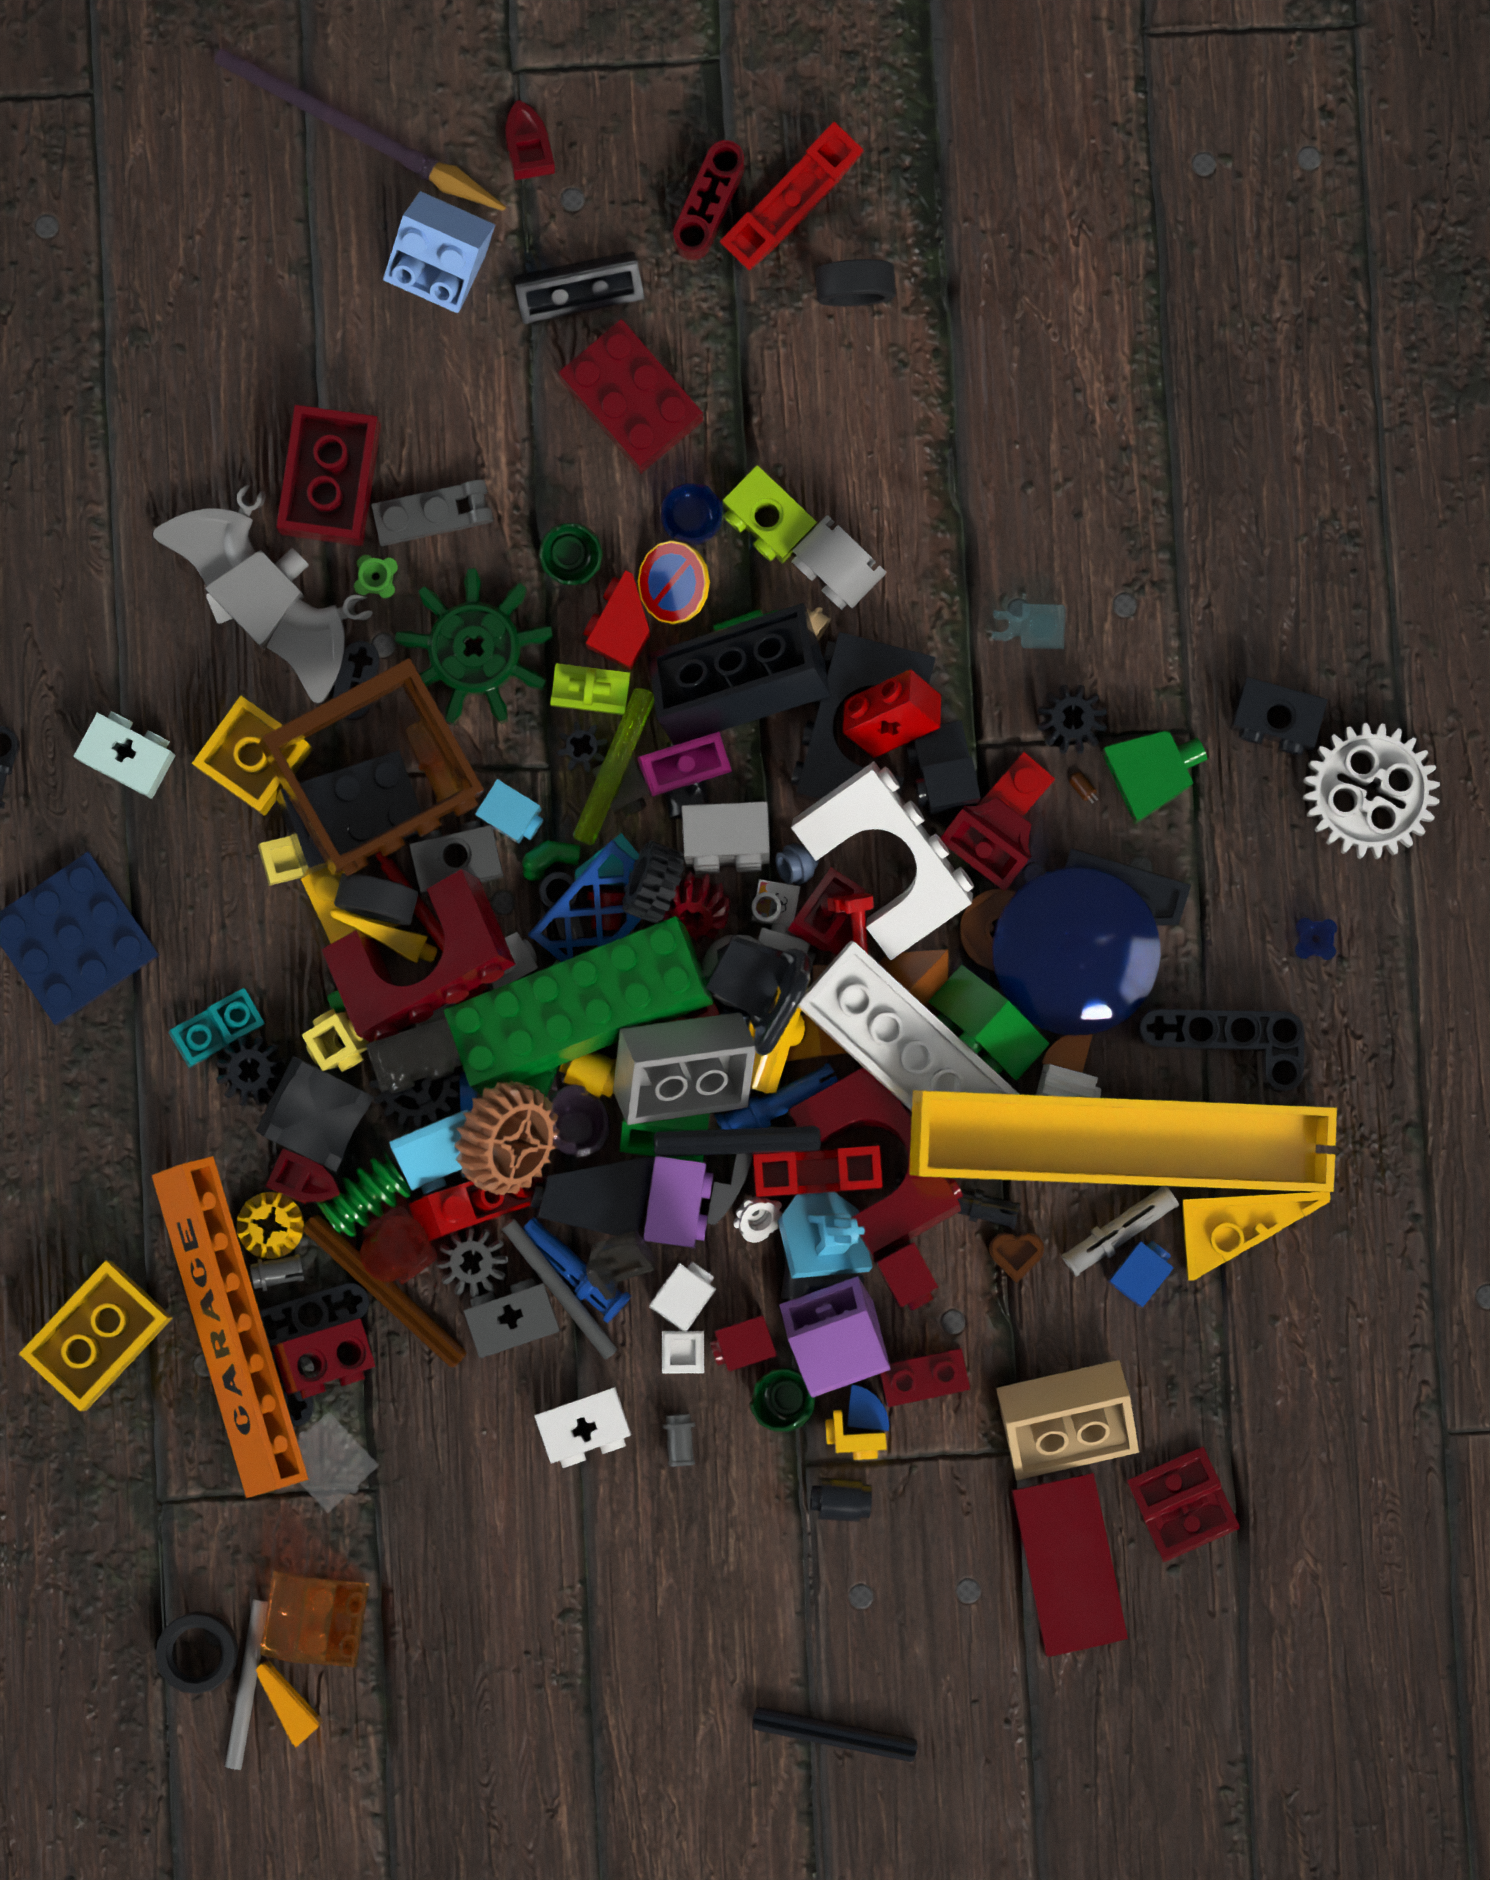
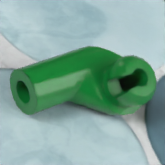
[522,840,581,881]

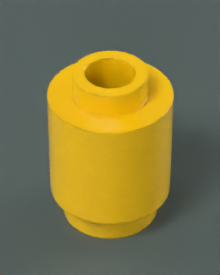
[559,1051,616,1098]

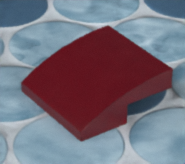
[1127,1447,1240,1563]

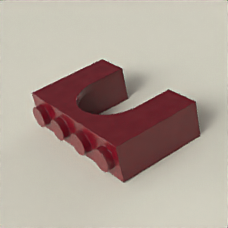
[322,869,516,1044]
[789,1067,964,1260]

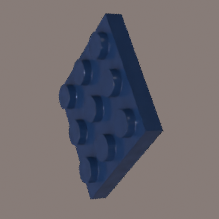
[0,851,160,1026]

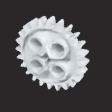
[1303,723,1440,859]

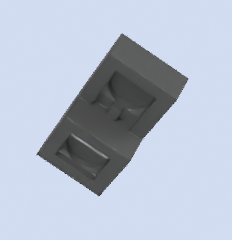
[707,1153,754,1225]

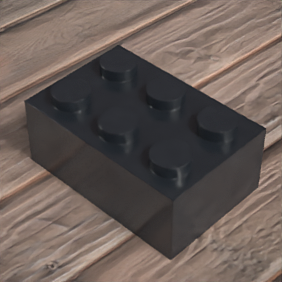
[276,750,421,875]

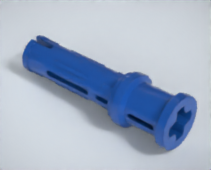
[714,1063,838,1129]
[523,1217,632,1324]

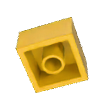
[192,695,313,816]

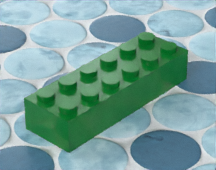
[443,916,714,1096]

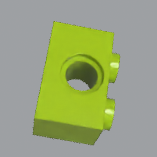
[723,465,817,564]

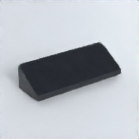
[514,251,645,324]

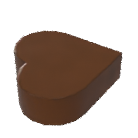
[989,1233,1044,1283]

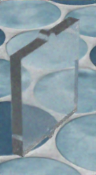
[297,1412,379,1513]

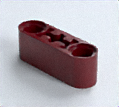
[673,140,744,260]

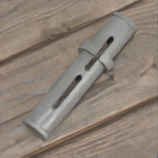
[1061,1186,1179,1277]

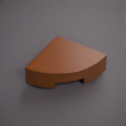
[1041,1033,1093,1073]

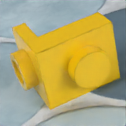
[825,1409,887,1460]

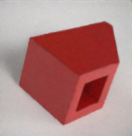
[583,570,651,672]

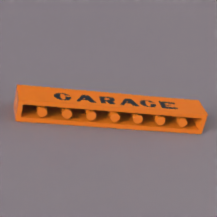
[152,1156,309,1498]

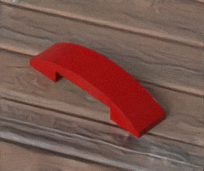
[719,122,864,271]

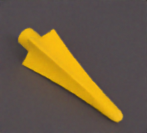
[330,909,437,964]

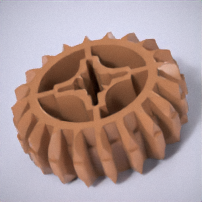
[454,1081,560,1195]

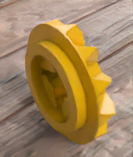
[237,1192,304,1259]

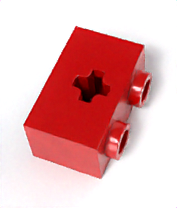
[843,669,941,758]

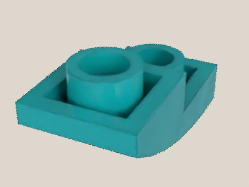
[168,988,265,1068]

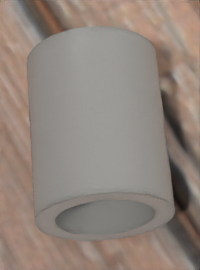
[752,892,781,924]

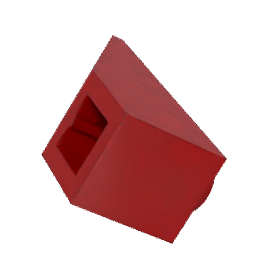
[409,1177,543,1244]

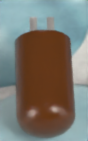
[1069,772,1098,804]

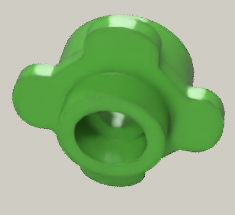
[354,555,398,599]

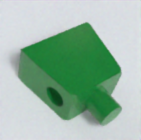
[1101,730,1208,824]

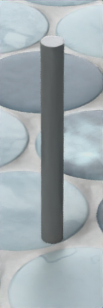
[501,1218,618,1360]

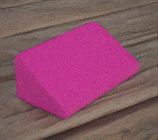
[637,732,732,797]

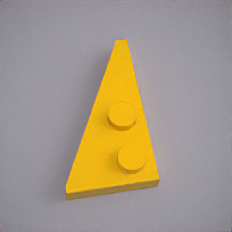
[1182,1192,1331,1281]

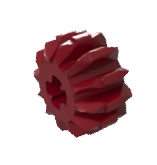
[662,871,730,944]

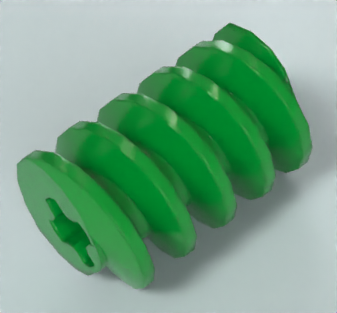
[317,1152,411,1237]

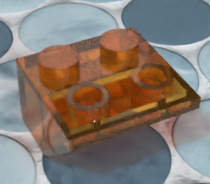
[260,1570,369,1667]

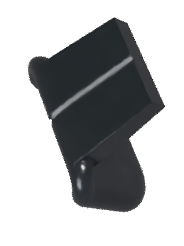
[706,935,811,1056]

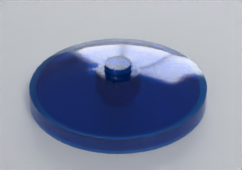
[992,867,1161,1036]

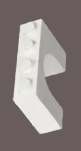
[791,761,974,961]

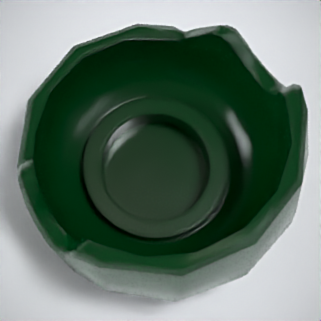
[539,522,603,585]
[749,1367,816,1432]

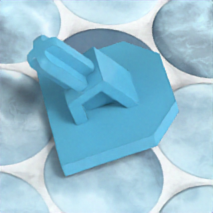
[778,1192,873,1278]

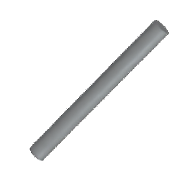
[225,1599,270,1770]

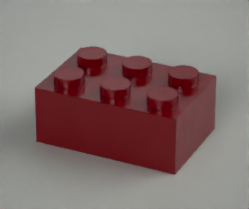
[558,319,703,474]
[276,405,381,547]

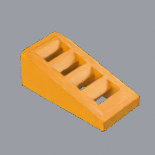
[255,1661,323,1748]

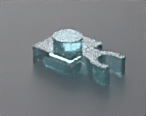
[992,604,1066,649]

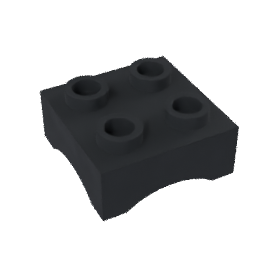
[255,1056,374,1172]

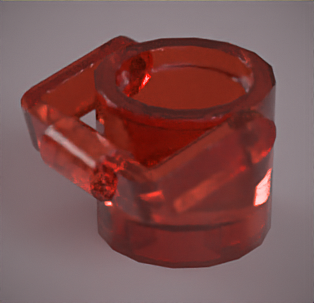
[360,1206,437,1285]

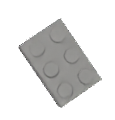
[682,802,769,874]
[613,1012,755,1125]

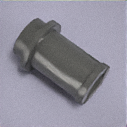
[250,1254,304,1291]
[662,1413,696,1467]

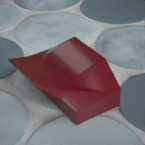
[940,797,1032,891]
[788,867,866,956]

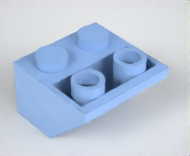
[383,191,495,313]

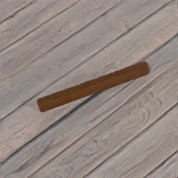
[303,1214,467,1368]

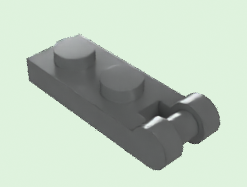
[372,479,494,546]

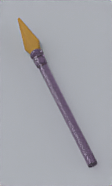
[214,48,506,211]

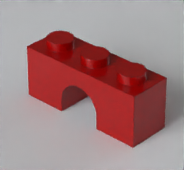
[753,1146,883,1197]

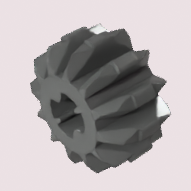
[436,1226,509,1298]

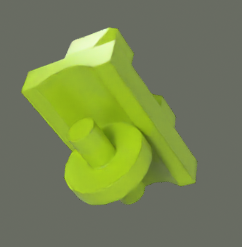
[550,663,630,715]

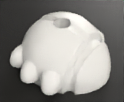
[733,1196,783,1243]

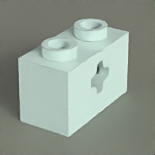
[73,711,176,799]

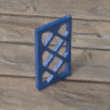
[528,840,642,962]

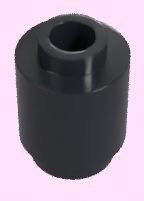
[810,1477,872,1522]

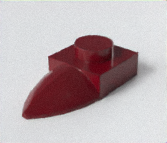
[506,100,555,181]
[265,1149,340,1204]

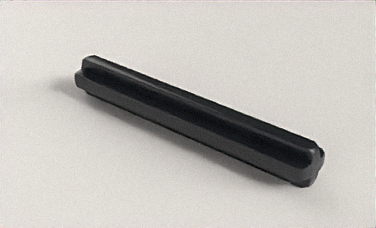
[653,1126,821,1157]
[752,1707,918,1762]

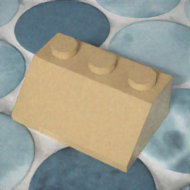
[996,1360,1139,1481]

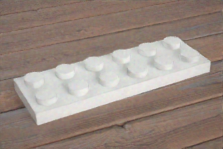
[798,941,1020,1111]

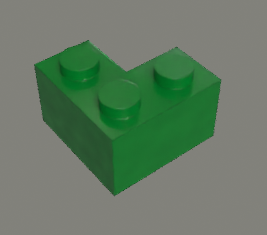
[928,964,1050,1081]

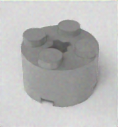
[791,515,887,610]

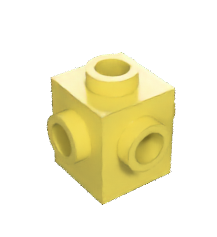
[302,1009,371,1072]

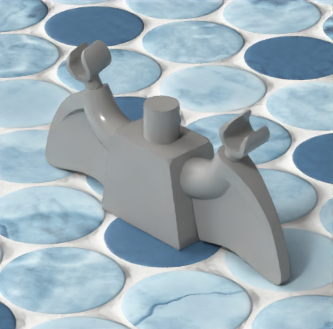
[153,485,373,704]

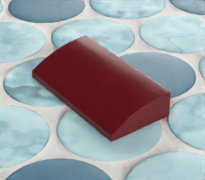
[1011,1473,1128,1657]

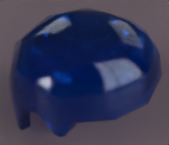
[660,483,724,546]

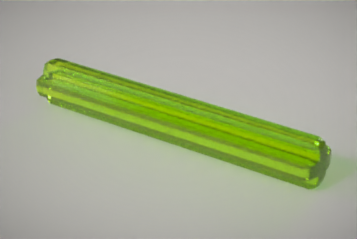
[573,688,654,845]

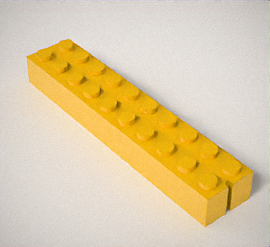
[909,1090,1337,1192]

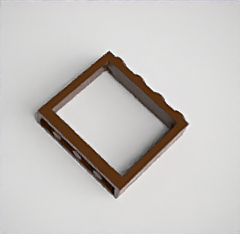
[259,658,484,876]

